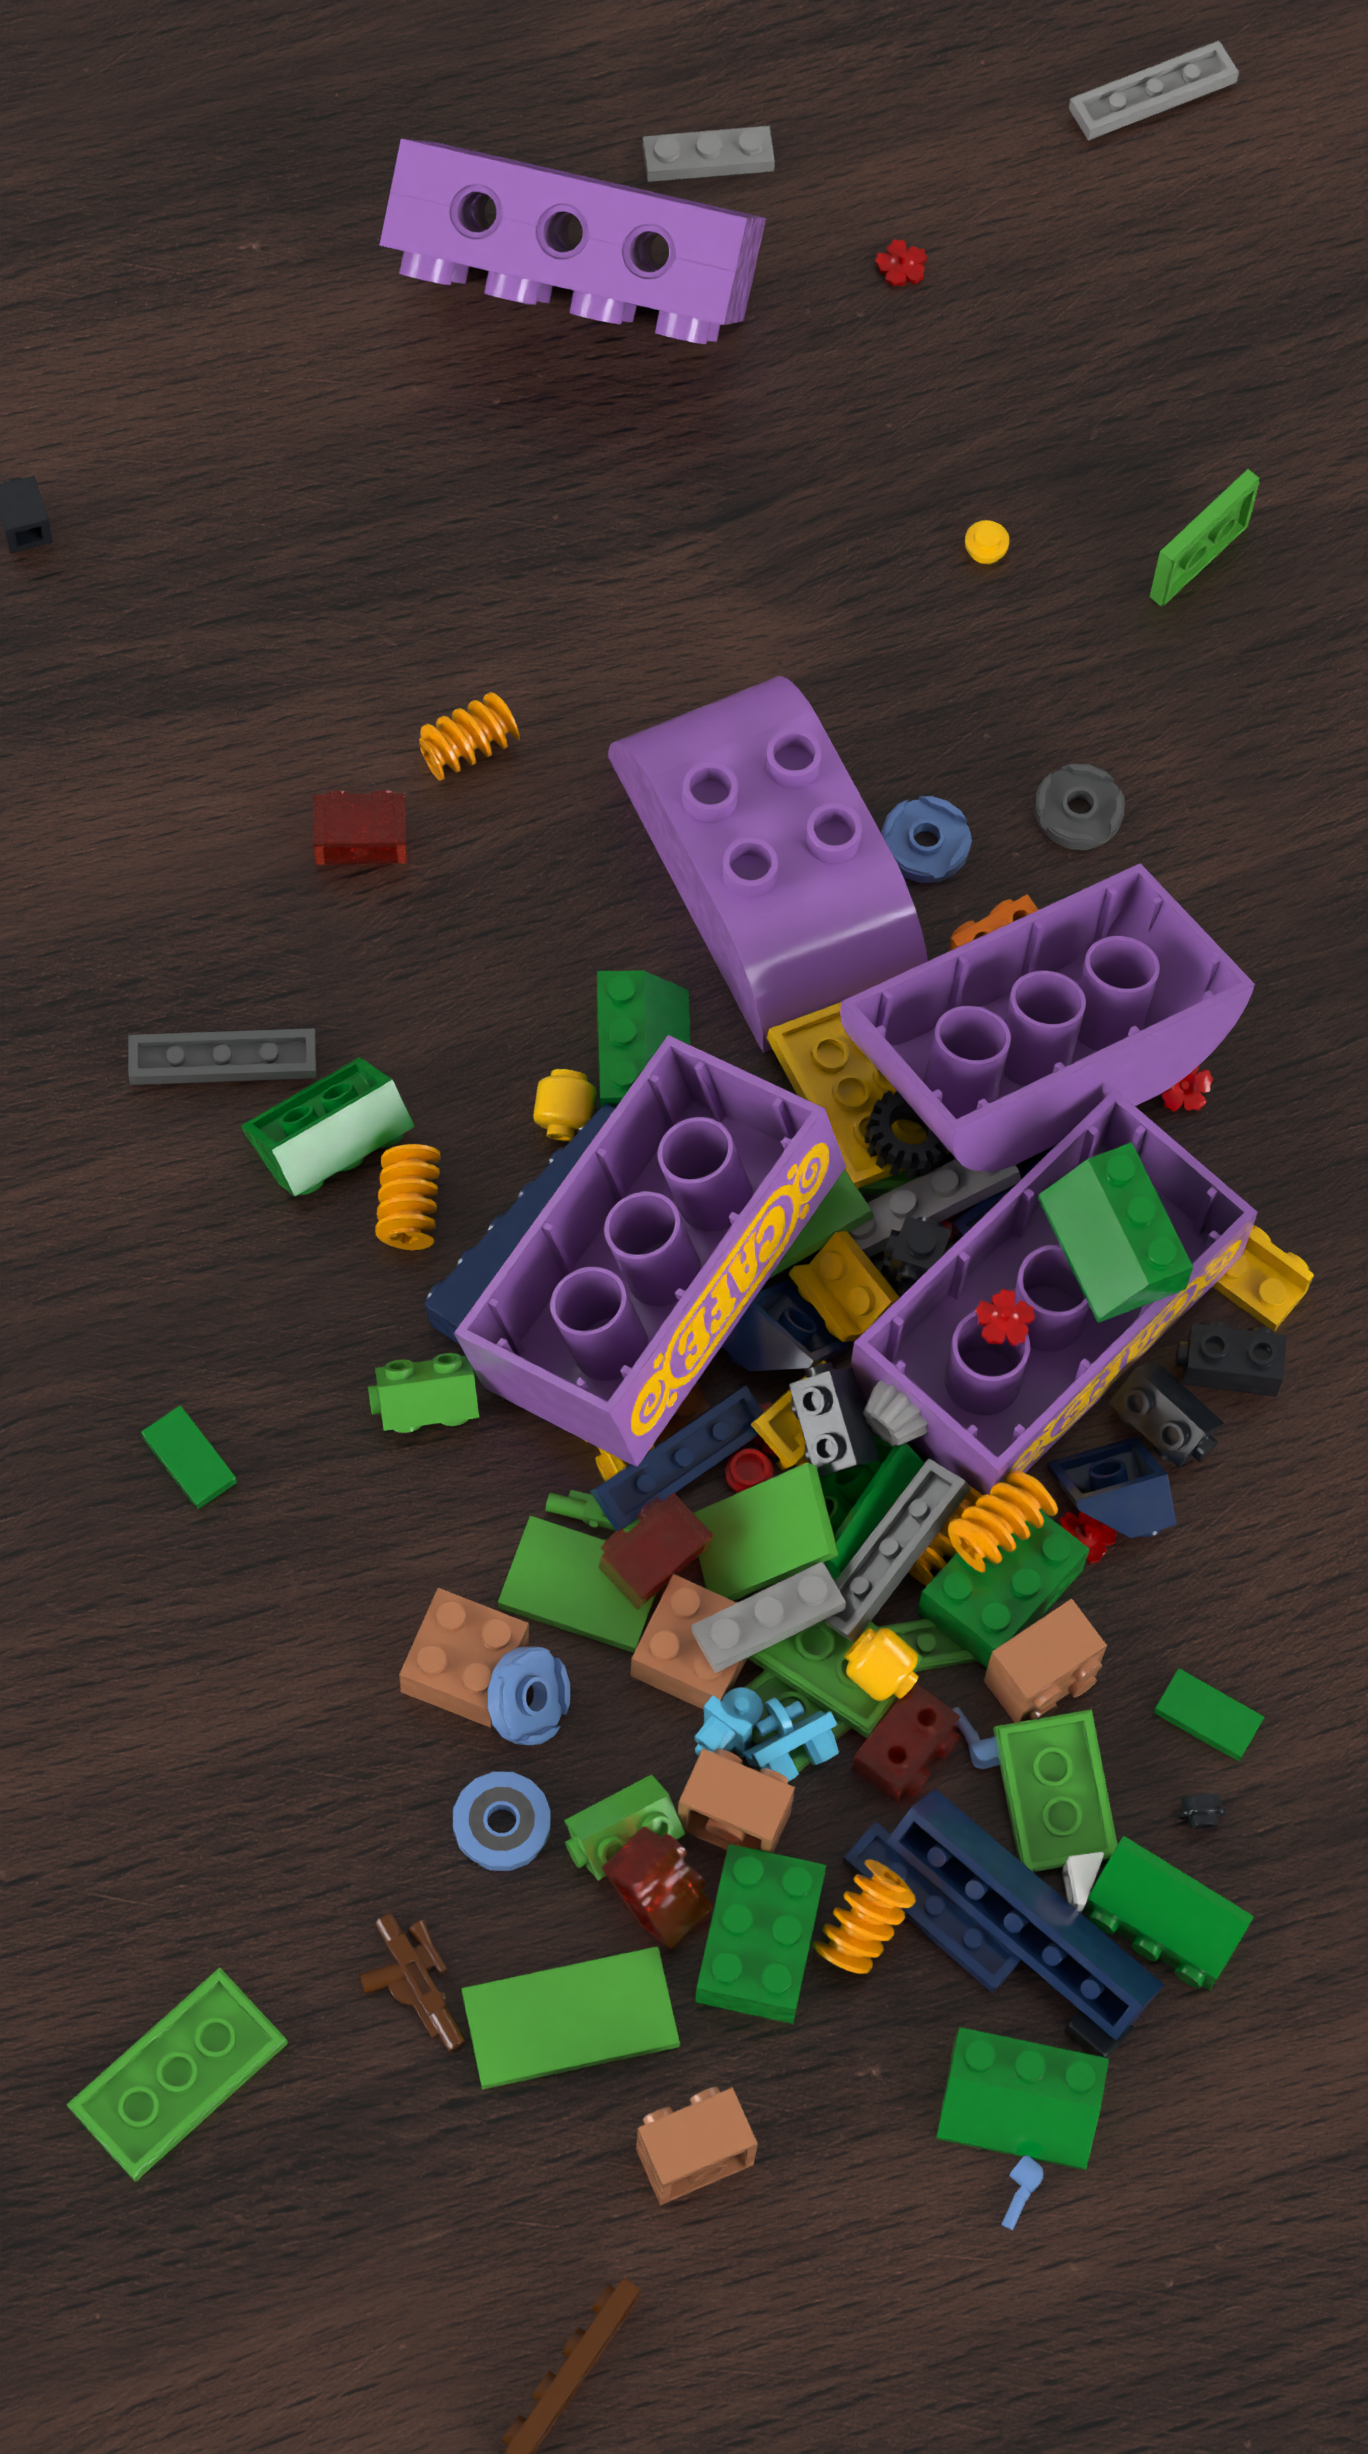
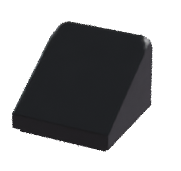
[1064,2010,1135,2058]

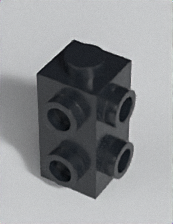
[881,1216,952,1297]
[1175,1321,1287,1397]
[1109,1359,1224,1467]
[789,1362,879,1477]

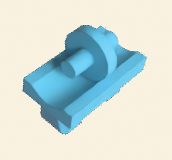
[695,1687,763,1758]
[743,1697,839,1781]

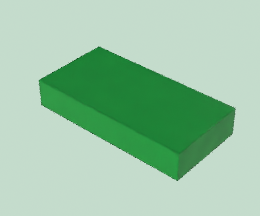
[141,1405,237,1510]
[1154,1668,1264,1762]

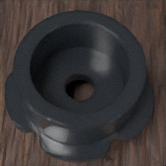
[1178,1794,1227,1829]

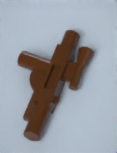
[359,1913,466,2052]

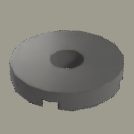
[1034,763,1125,850]

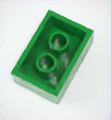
[917,1510,1089,1668]
[695,1844,826,2024]

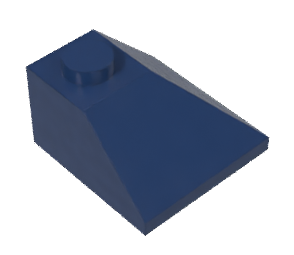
[722,1280,855,1371]
[1047,1436,1177,1538]

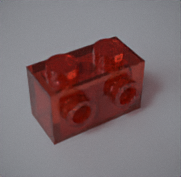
[313,790,407,865]
[598,1493,713,1610]
[851,1683,961,1804]
[602,1826,713,1949]

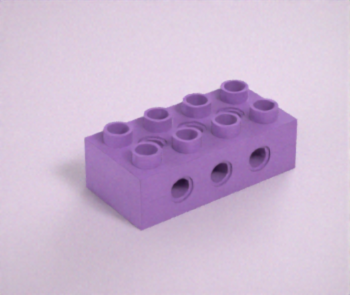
[380,139,766,344]

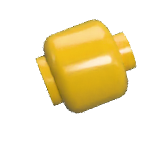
[533,1069,597,1141]
[844,1628,919,1701]

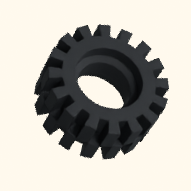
[864,1090,948,1178]

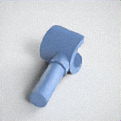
[949,1707,1000,1769]
[1001,2155,1043,2230]

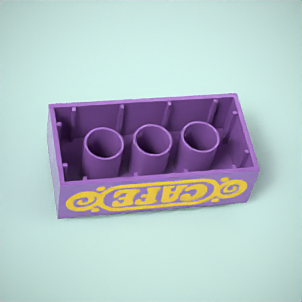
[454,1035,846,1467]
[850,1089,1258,1495]

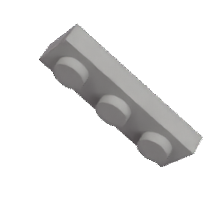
[643,126,775,182]
[691,1561,846,1674]

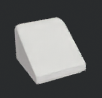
[1062,1852,1104,1913]

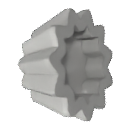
[863,1380,928,1446]

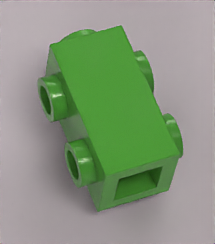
[368,1353,479,1433]
[564,1774,685,1880]

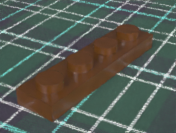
[502,2277,640,2454]

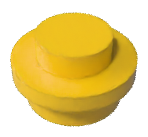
[965,520,1009,564]

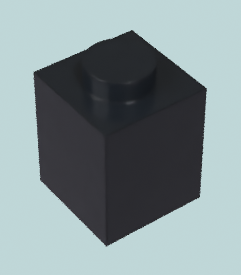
[0,475,53,554]

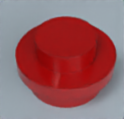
[725,1448,773,1493]

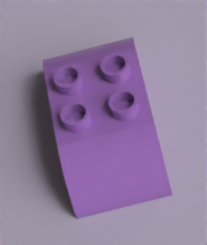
[608,676,928,1053]
[840,863,1255,1172]

